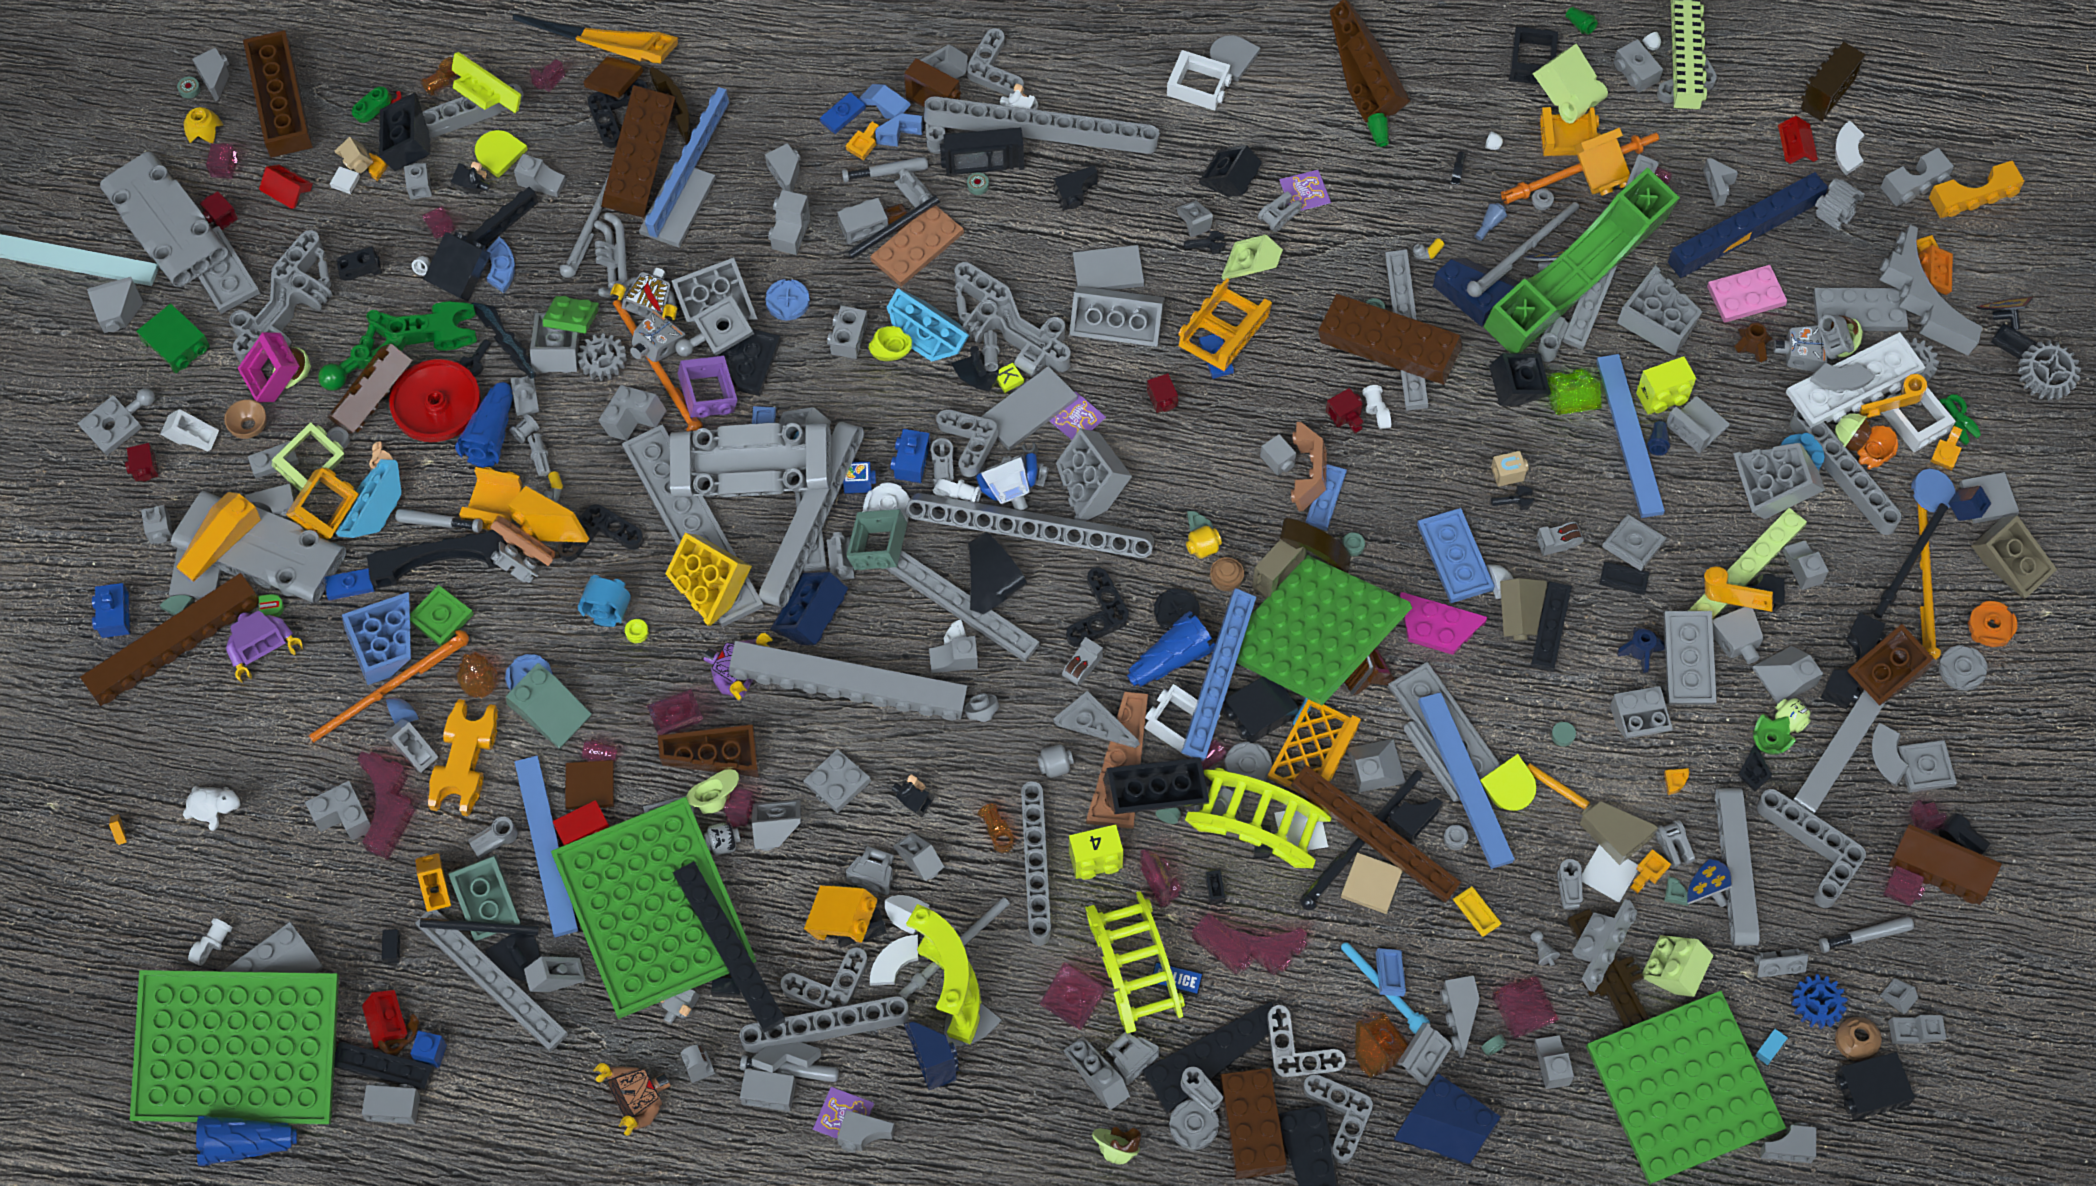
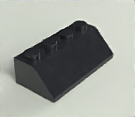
[1103,758,1209,814]

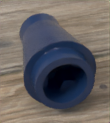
[1647,421,1670,456]

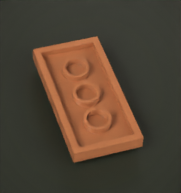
[870,205,964,287]

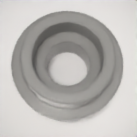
[1532,189,1554,210]

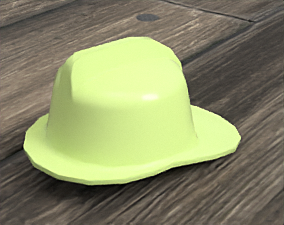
[687,769,739,814]

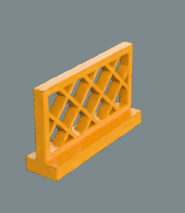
[1267,699,1361,804]

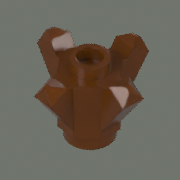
[1734,323,1772,363]

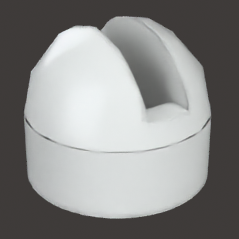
[1642,32,1661,51]
[1485,132,1503,150]
[412,256,431,275]

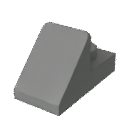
[1703,158,1738,207]
[1177,200,1213,237]

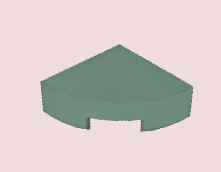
[1187,511,1213,532]
[159,595,194,616]
[1664,876,1688,906]

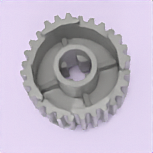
[1815,178,1865,231]

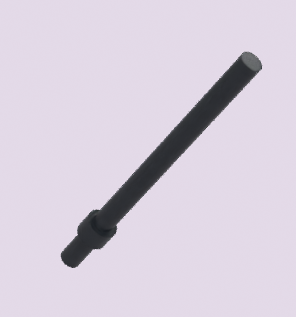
[1873,503,1948,619]

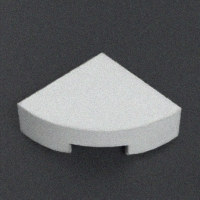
[944,619,966,645]

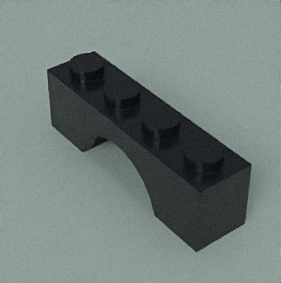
[1820,612,1886,710]

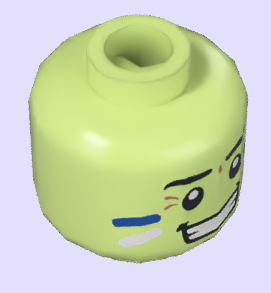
[1775,698,1811,733]

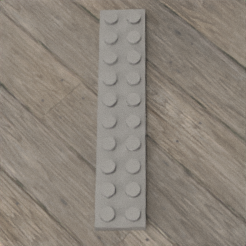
[622,424,764,627]

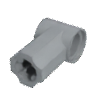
[1537,317,1569,362]
[468,817,518,859]

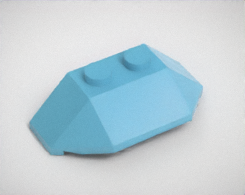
[887,288,969,362]
[336,459,402,538]

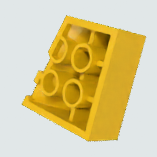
[665,532,752,626]

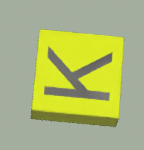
[996,363,1024,393]

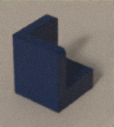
[1948,486,1992,521]

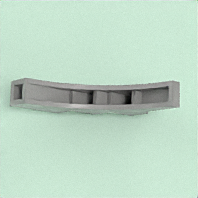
[1879,225,1982,355]

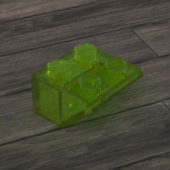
[1547,369,1602,415]

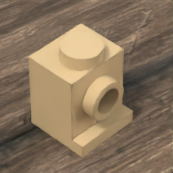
[335,137,373,173]

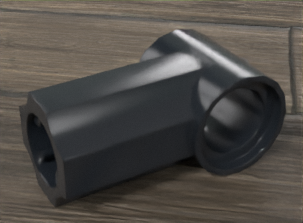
[1938,813,1991,855]

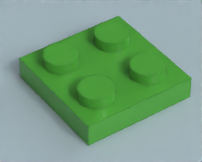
[543,296,599,333]
[410,585,474,646]

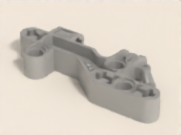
[229,230,333,363]
[955,262,1070,377]

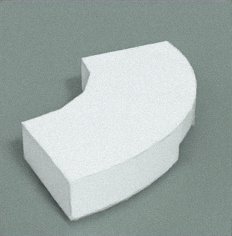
[1835,121,1864,175]
[870,934,918,986]

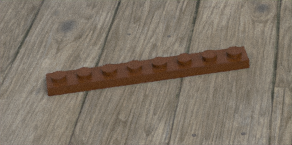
[1291,765,1461,903]

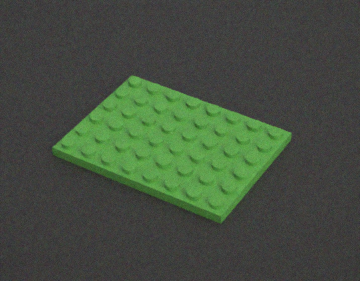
[551,797,756,1019]
[130,970,339,1124]

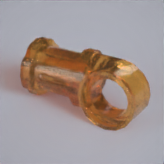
[420,57,457,96]
[977,803,1014,853]

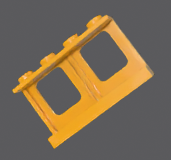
[1178,278,1272,371]

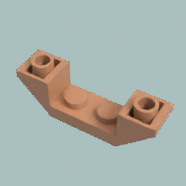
[1291,422,1327,511]

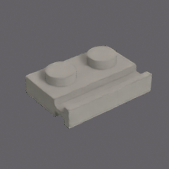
[1398,1023,1452,1085]

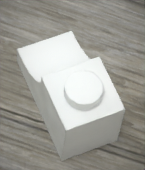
[160,409,219,452]

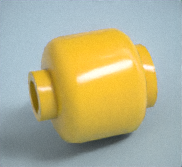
[1186,525,1222,559]

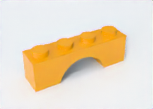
[1929,160,2024,219]

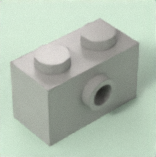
[1614,39,1663,93]

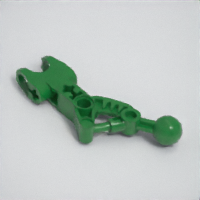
[318,301,477,391]

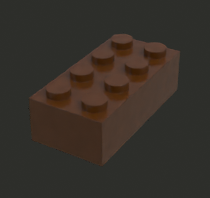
[1220,1068,1286,1179]

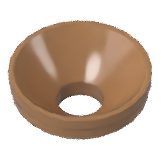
[224,399,267,439]
[1835,1017,1881,1062]

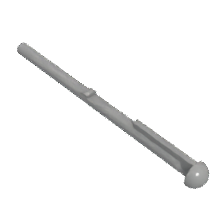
[560,175,609,278]
[1467,202,1579,297]

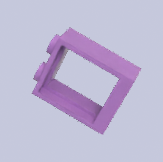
[677,356,737,418]

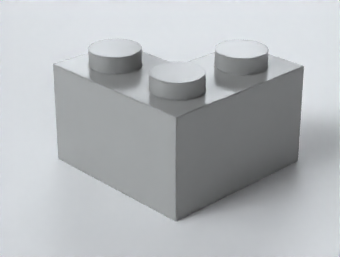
[768,190,811,255]
[598,385,667,441]
[305,781,373,841]

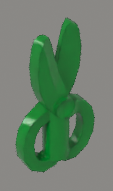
[1939,394,1981,445]

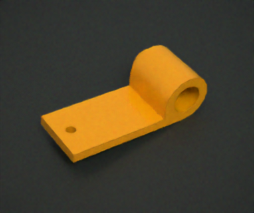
[1858,374,1927,418]
[1704,566,1773,612]

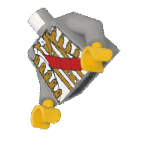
[610,268,677,320]

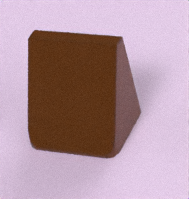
[884,204,910,231]

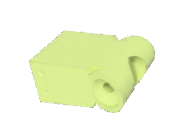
[1533,43,1608,124]

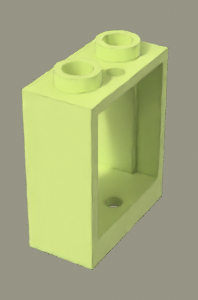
[271,422,344,492]

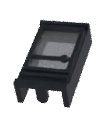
[940,127,1024,177]

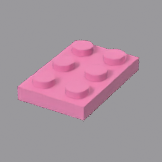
[1707,265,1787,323]

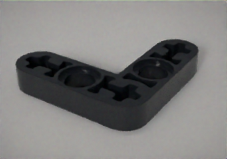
[588,79,648,148]
[557,504,644,562]
[1066,567,1129,647]

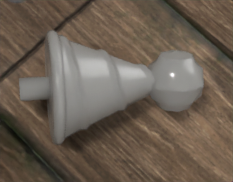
[1530,930,1560,966]

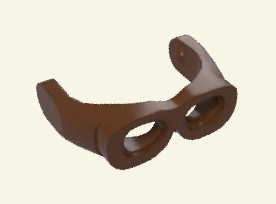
[378,1013,420,1056]

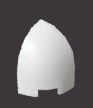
[1486,564,1513,599]
[885,895,930,935]

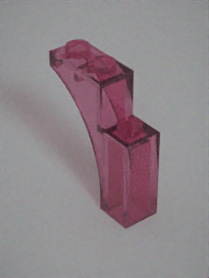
[357,751,415,860]
[1192,913,1307,976]

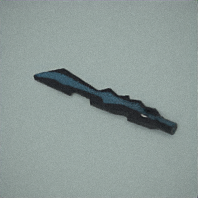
[471,303,536,379]

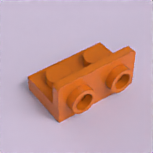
[1918,245,1953,295]

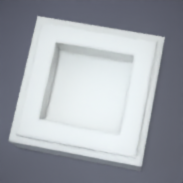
[330,166,360,194]

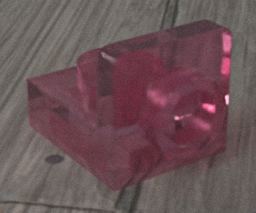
[530,59,565,92]
[422,206,455,239]

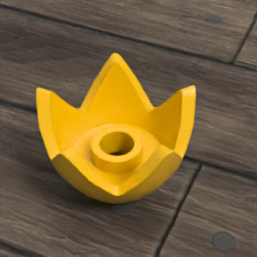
[183,107,223,143]

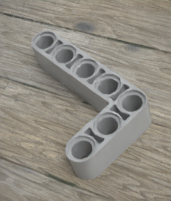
[1757,789,1866,908]

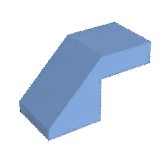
[859,84,911,119]
[875,113,923,147]

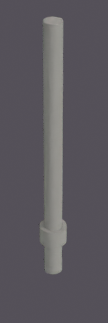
[898,897,1010,1000]

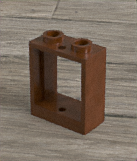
[904,58,961,107]

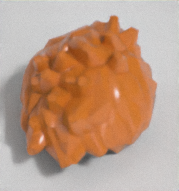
[1857,425,1898,470]

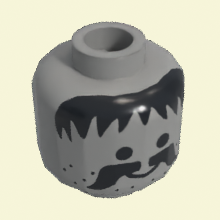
[704,822,741,856]

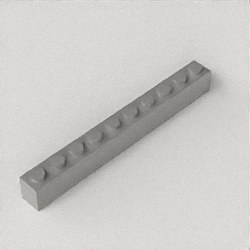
[729,641,967,721]

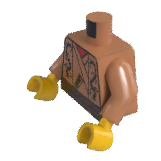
[593,1063,670,1136]

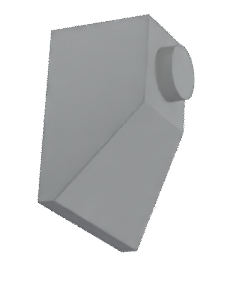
[87,277,143,333]
[1752,646,1823,705]
[1347,739,1405,793]
[752,799,801,851]

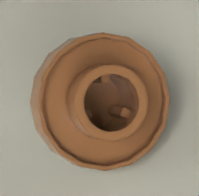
[1210,557,1244,591]

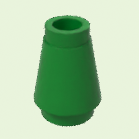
[1566,7,1598,35]
[1367,113,1389,147]

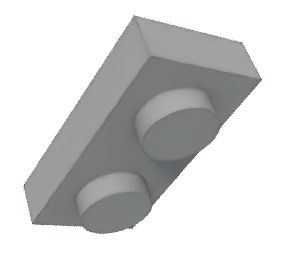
[248,441,299,479]

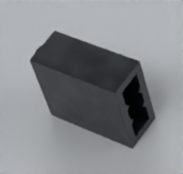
[423,231,491,301]
[1223,676,1298,743]
[1835,1052,1915,1121]

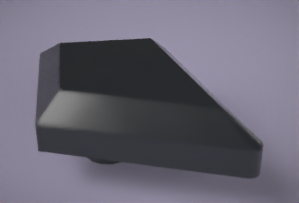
[1738,745,1773,792]

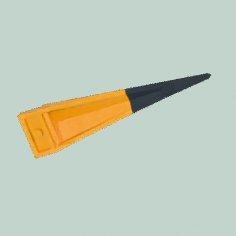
[513,14,678,64]

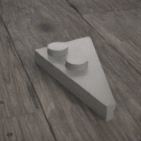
[1053,691,1140,748]

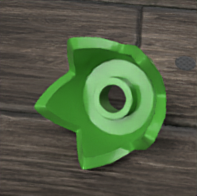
[1753,714,1796,755]

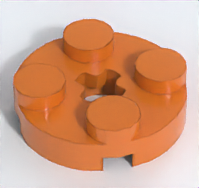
[1968,601,2017,647]

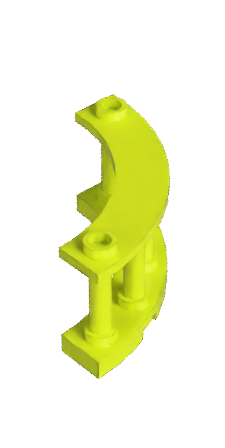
[1185,768,1331,869]
[1085,891,1185,1034]
[906,904,981,1044]

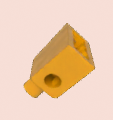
[415,853,451,912]

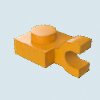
[845,121,879,161]
[1930,426,1962,471]
[1630,849,1671,894]

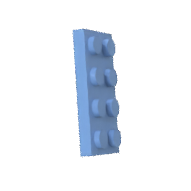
[1417,508,1495,604]

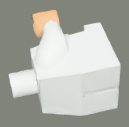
[1000,83,1039,110]

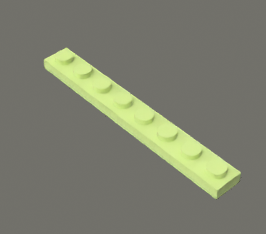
[1688,508,1807,620]

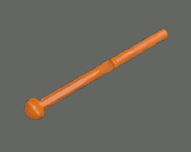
[613,299,703,431]
[308,630,469,743]

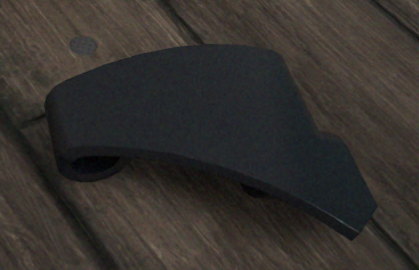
[968,532,1027,615]

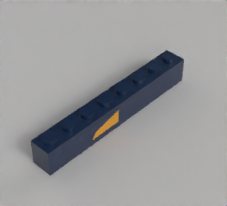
[1668,172,1828,279]

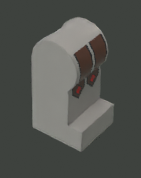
[1536,522,1584,556]
[1062,637,1103,686]
[681,1044,715,1083]

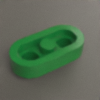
[352,86,392,123]

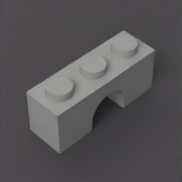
[1880,148,1954,206]

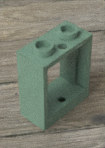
[846,509,907,570]

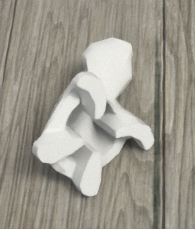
[183,786,241,831]

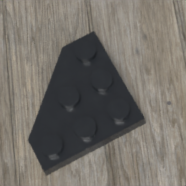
[717,321,781,396]

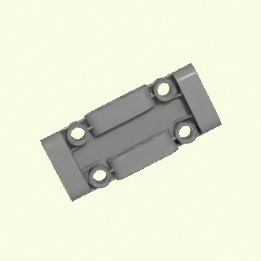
[100,152,228,287]
[670,423,832,497]
[171,491,346,603]

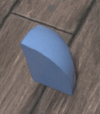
[386,697,419,724]

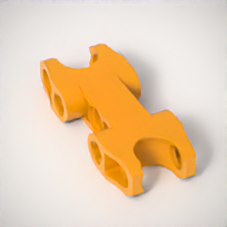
[428,699,498,816]

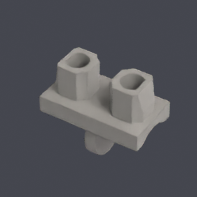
[511,374,539,417]

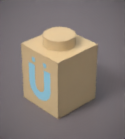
[1491,451,1528,487]

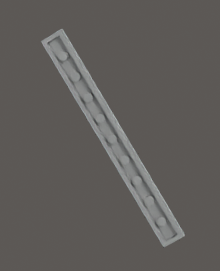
[1562,154,1659,350]

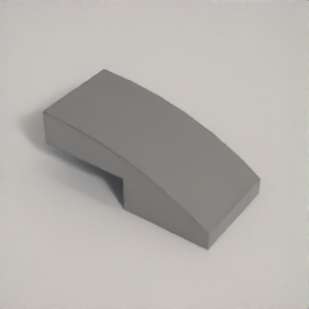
[1888,1015,1946,1044]

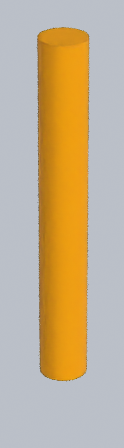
[1527,763,1590,809]

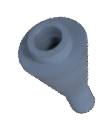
[1475,203,1507,241]

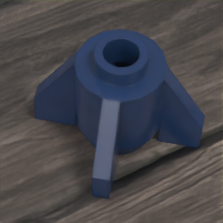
[1617,626,1665,673]

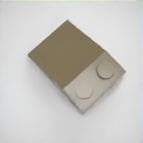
[1971,515,2057,599]

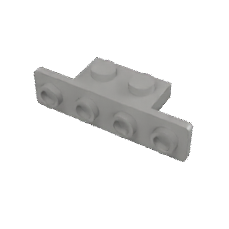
[1572,899,1637,992]

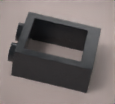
[1509,27,1558,85]

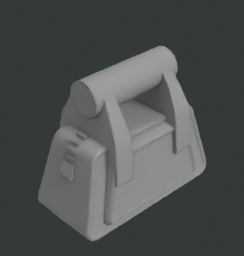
[846,846,894,895]
[1105,1031,1160,1085]

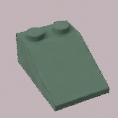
[506,663,592,749]
[448,854,521,942]

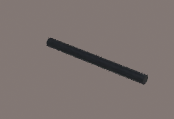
[847,195,940,259]
[420,918,539,936]

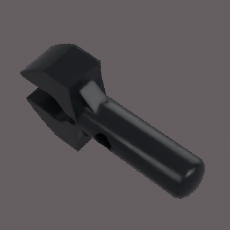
[1451,151,1466,185]
[1183,231,1226,254]
[460,339,491,377]
[1491,485,1535,511]

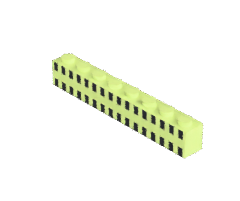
[1670,0,1707,109]

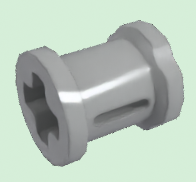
[509,414,540,444]

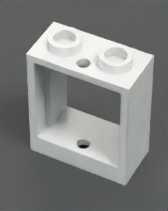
[1167,50,1233,111]
[1881,387,1956,452]
[1144,684,1221,759]

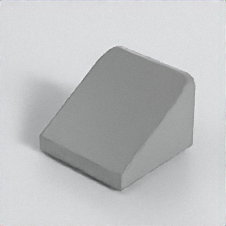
[1880,978,1918,1014]

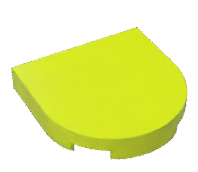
[475,130,528,178]
[1480,754,1536,811]

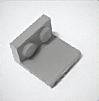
[1666,396,1729,454]

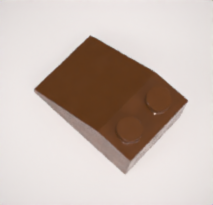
[1847,624,1937,706]

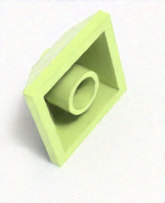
[1221,235,1283,280]

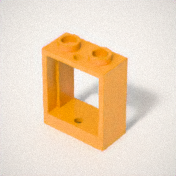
[285,467,359,540]

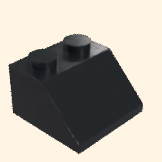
[1198,145,1262,197]
[1489,353,1551,406]

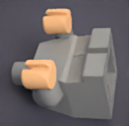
[661,989,700,1024]

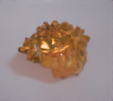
[456,652,498,698]

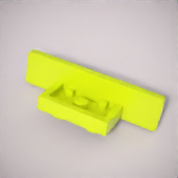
[452,52,521,113]

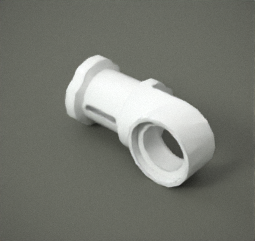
[1362,385,1391,429]
[933,479,982,503]
[188,918,233,966]

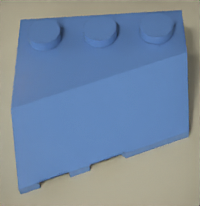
[342,592,411,685]

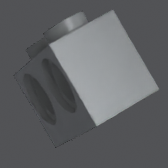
[827,306,868,359]

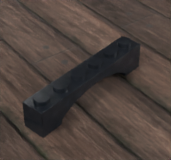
[367,530,509,589]

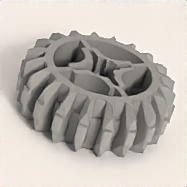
[2017,340,2081,401]

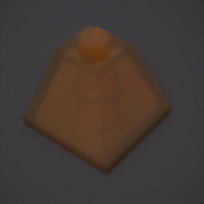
[1355,1013,1408,1078]

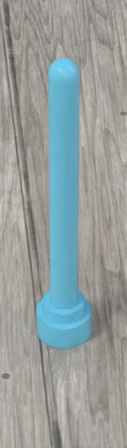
[1341,942,1430,1034]

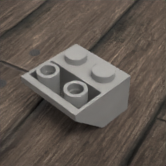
[1610,686,1673,739]

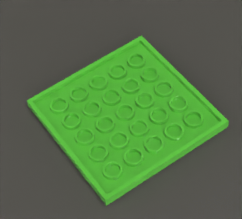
[1236,555,1412,706]
[1586,991,1786,1185]

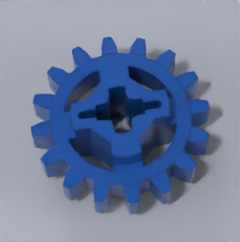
[1791,974,1847,1029]

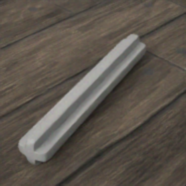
[1404,721,1460,802]

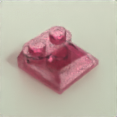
[647,689,703,735]
[1139,849,1181,909]
[1039,962,1107,1030]
[1492,976,1559,1039]

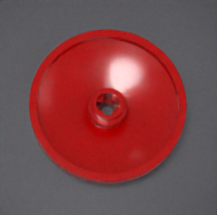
[389,359,481,442]

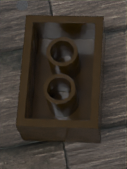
[1800,41,1866,122]

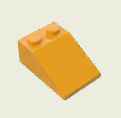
[507,486,589,542]

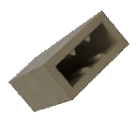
[1500,578,1547,641]
[1580,801,1658,865]

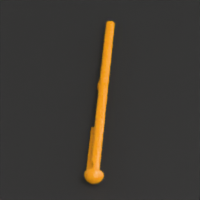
[1917,502,1941,660]

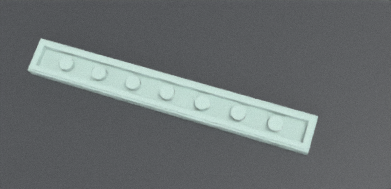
[0,234,159,286]

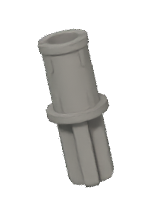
[982,330,1000,372]
[528,433,551,477]

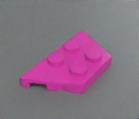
[1399,592,1487,655]

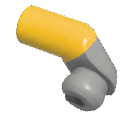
[1413,238,1445,260]
[543,471,563,502]

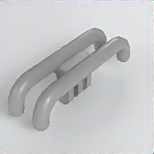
[594,212,627,298]

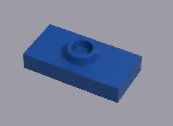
[820,92,866,134]
[1199,334,1234,379]
[325,569,375,600]

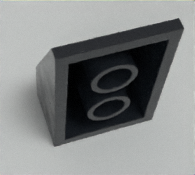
[379,92,430,171]

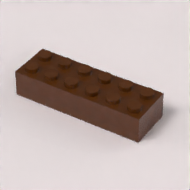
[243,30,313,158]
[601,85,675,218]
[1318,293,1462,385]

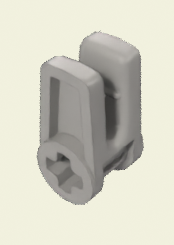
[926,123,945,154]
[1258,191,1302,233]
[1655,819,1695,869]
[1557,859,1583,910]
[1180,1067,1223,1114]

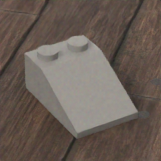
[530,313,579,373]

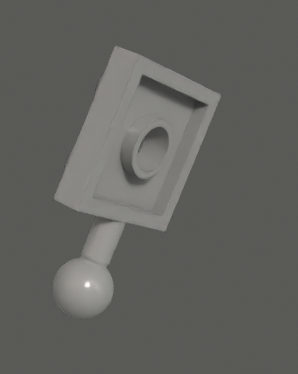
[675,295,754,357]
[77,388,155,456]

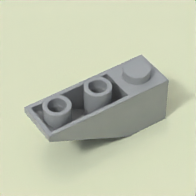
[1440,976,1480,1058]
[1063,1037,1130,1110]

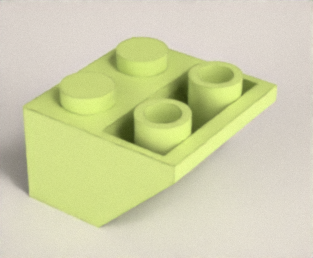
[1642,935,1714,997]

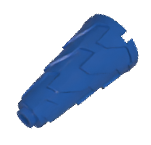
[455,382,514,467]
[1126,611,1215,687]
[196,1115,297,1166]

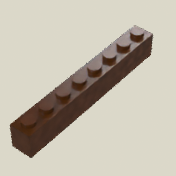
[80,573,259,707]

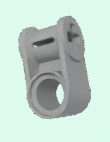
[1818,315,1854,360]

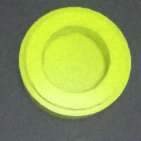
[625,619,649,643]

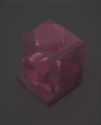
[724,788,755,827]

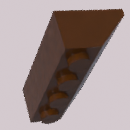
[1888,824,2002,905]

